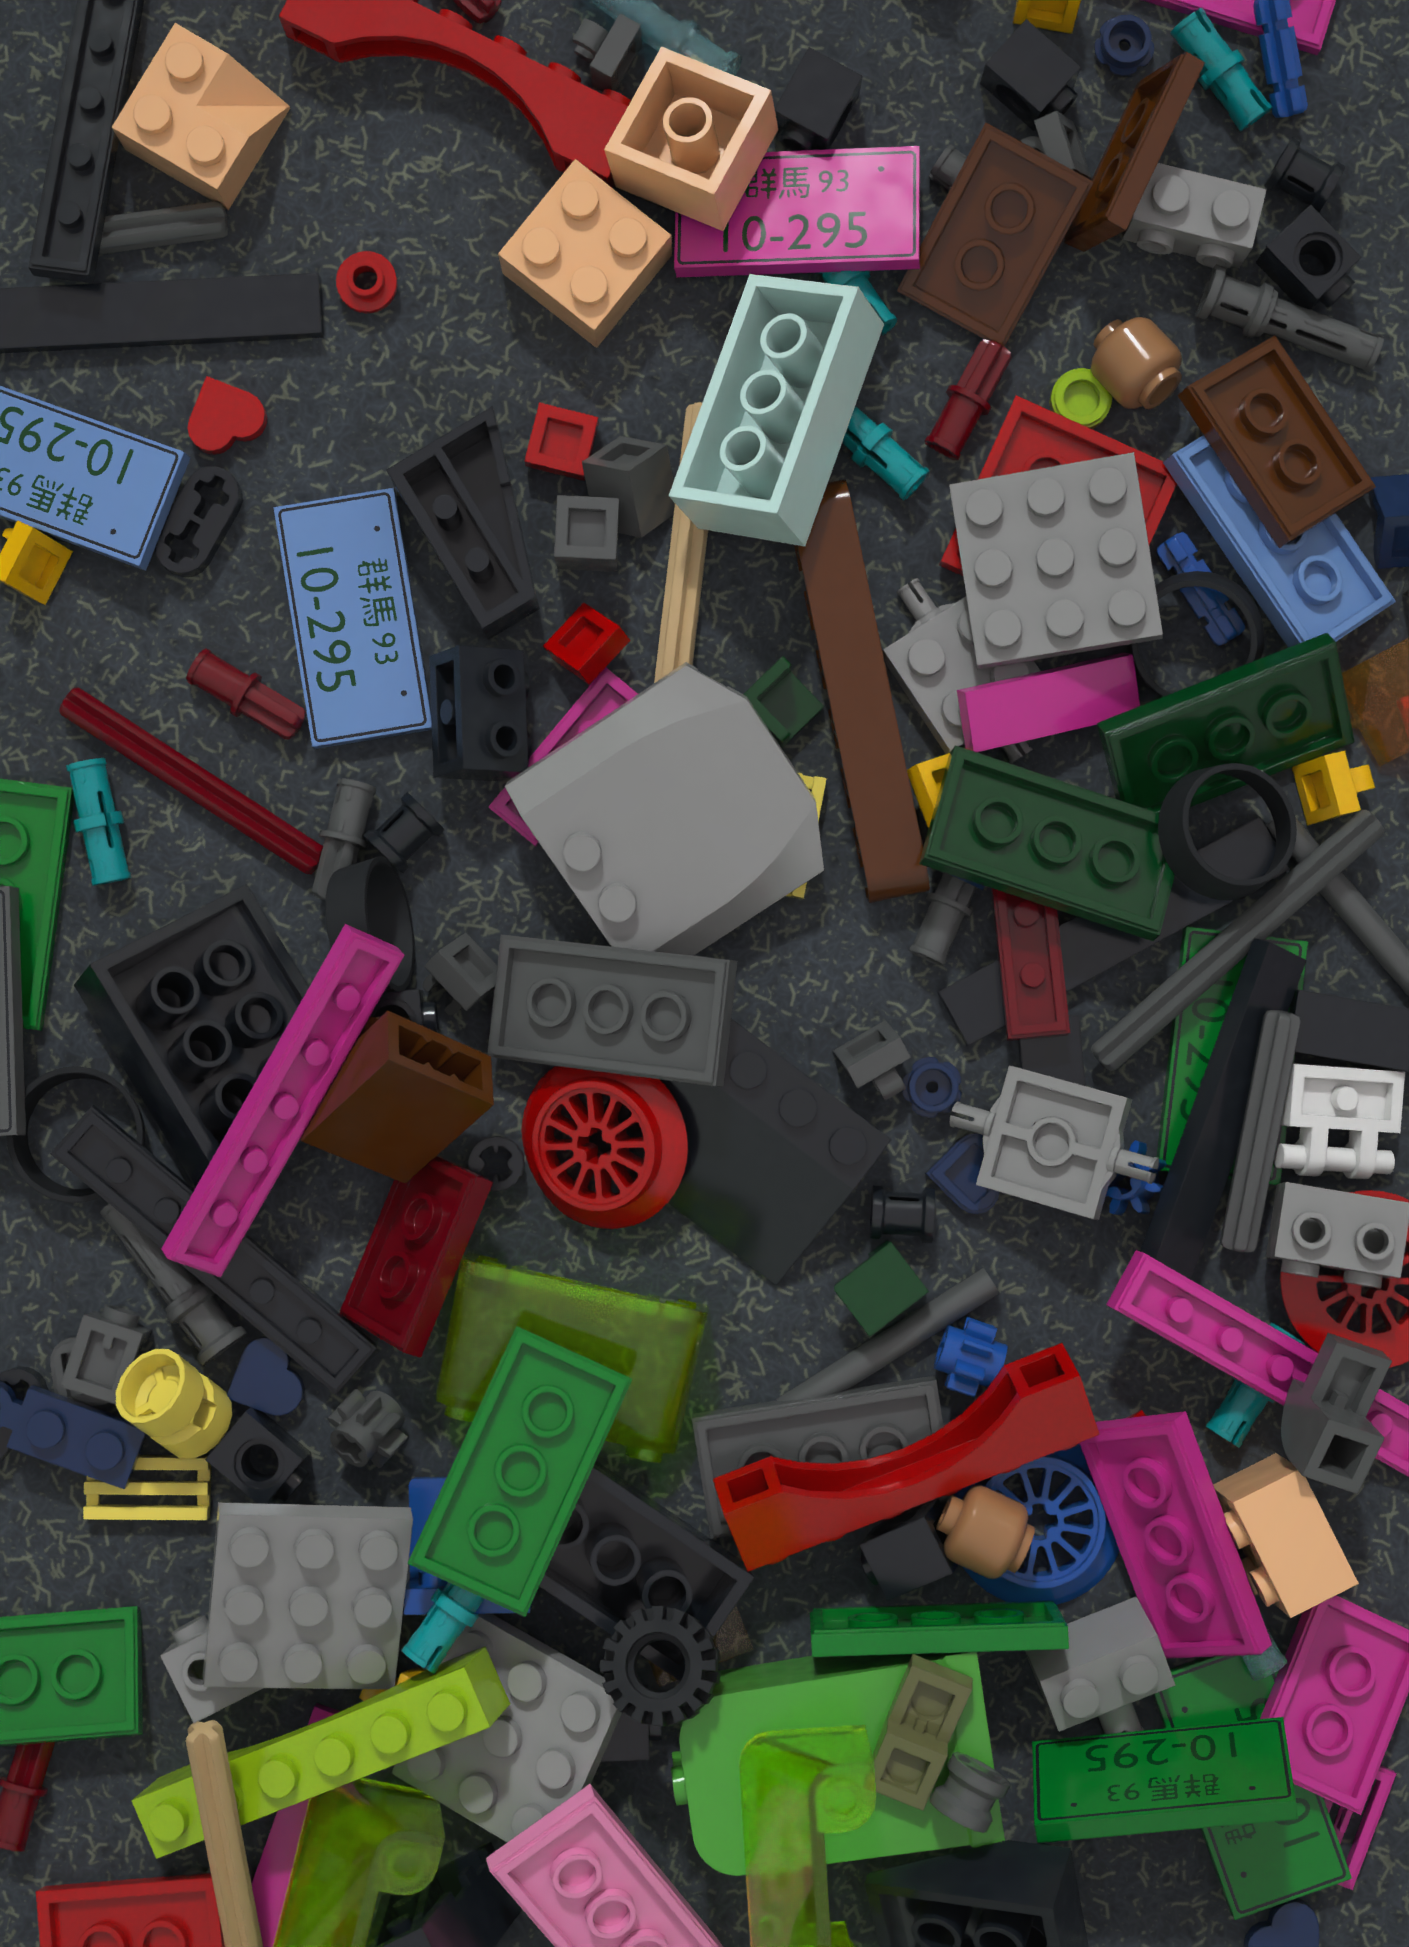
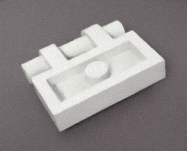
[1273,1064,1405,1179]

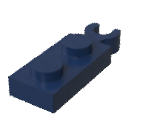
[0,1381,147,1489]

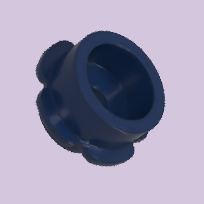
[1094,15,1154,76]
[902,1057,961,1118]

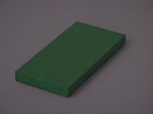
[1097,633,1355,814]
[919,745,1175,941]

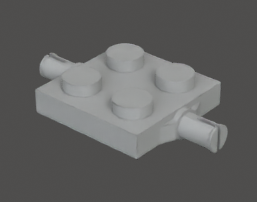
[882,578,1040,764]
[949,1065,1159,1220]

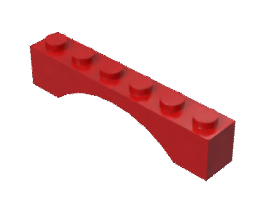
[279,0,631,188]
[713,1343,1100,1572]

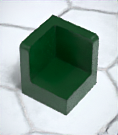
[743,656,824,748]
[834,1239,929,1337]

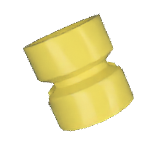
[116,1349,232,1459]

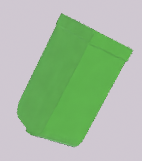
[671,1652,1005,1876]

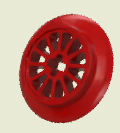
[521,1066,688,1229]
[1280,1190,1409,1368]

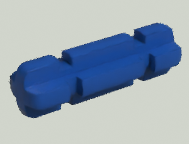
[1253,0,1308,118]
[1156,532,1246,646]

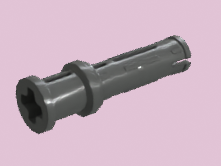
[1195,264,1384,373]
[99,1204,247,1367]

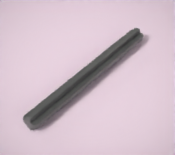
[1091,809,1385,1071]

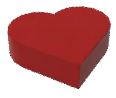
[187,376,268,455]

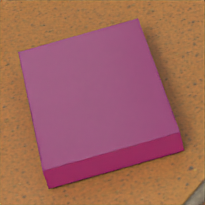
[1260,1595,1409,1815]

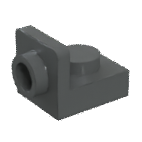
[60,1304,153,1404]

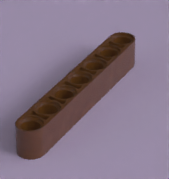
[794,479,930,903]

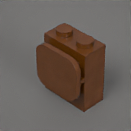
[301,1011,494,1183]

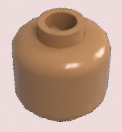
[1091,317,1182,409]
[936,1484,1035,1579]

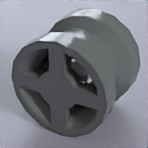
[930,1752,1011,1833]

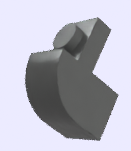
[1281,1333,1392,1494]

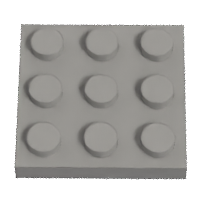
[949,452,1163,669]
[203,1502,413,1689]
[391,1614,622,1842]

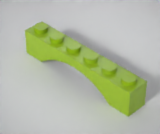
[131,1646,510,1859]

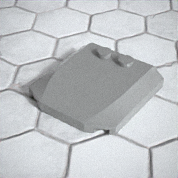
[505,662,824,956]

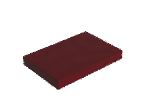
[340,1155,493,1358]

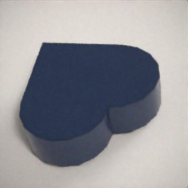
[925,1133,999,1214]
[227,1336,305,1416]
[1244,1898,1319,1947]

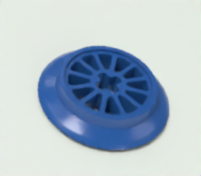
[954,1444,1119,1605]

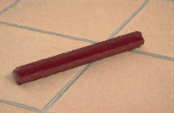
[59,687,323,875]

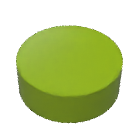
[1049,368,1112,429]

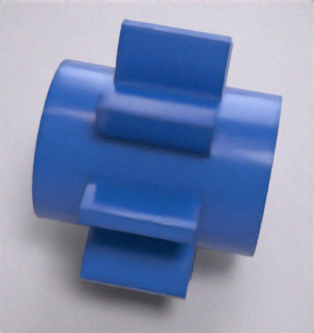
[1105,1140,1167,1216]
[934,1317,1008,1398]

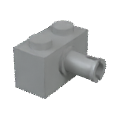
[1025,1597,1175,1734]

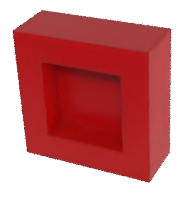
[524,402,599,481]
[543,602,631,685]

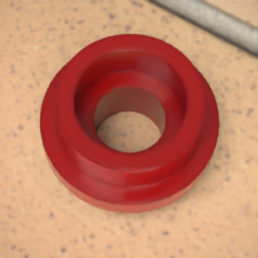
[336,251,398,314]

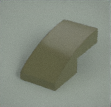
[863,1654,973,1811]

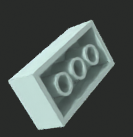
[669,274,884,546]

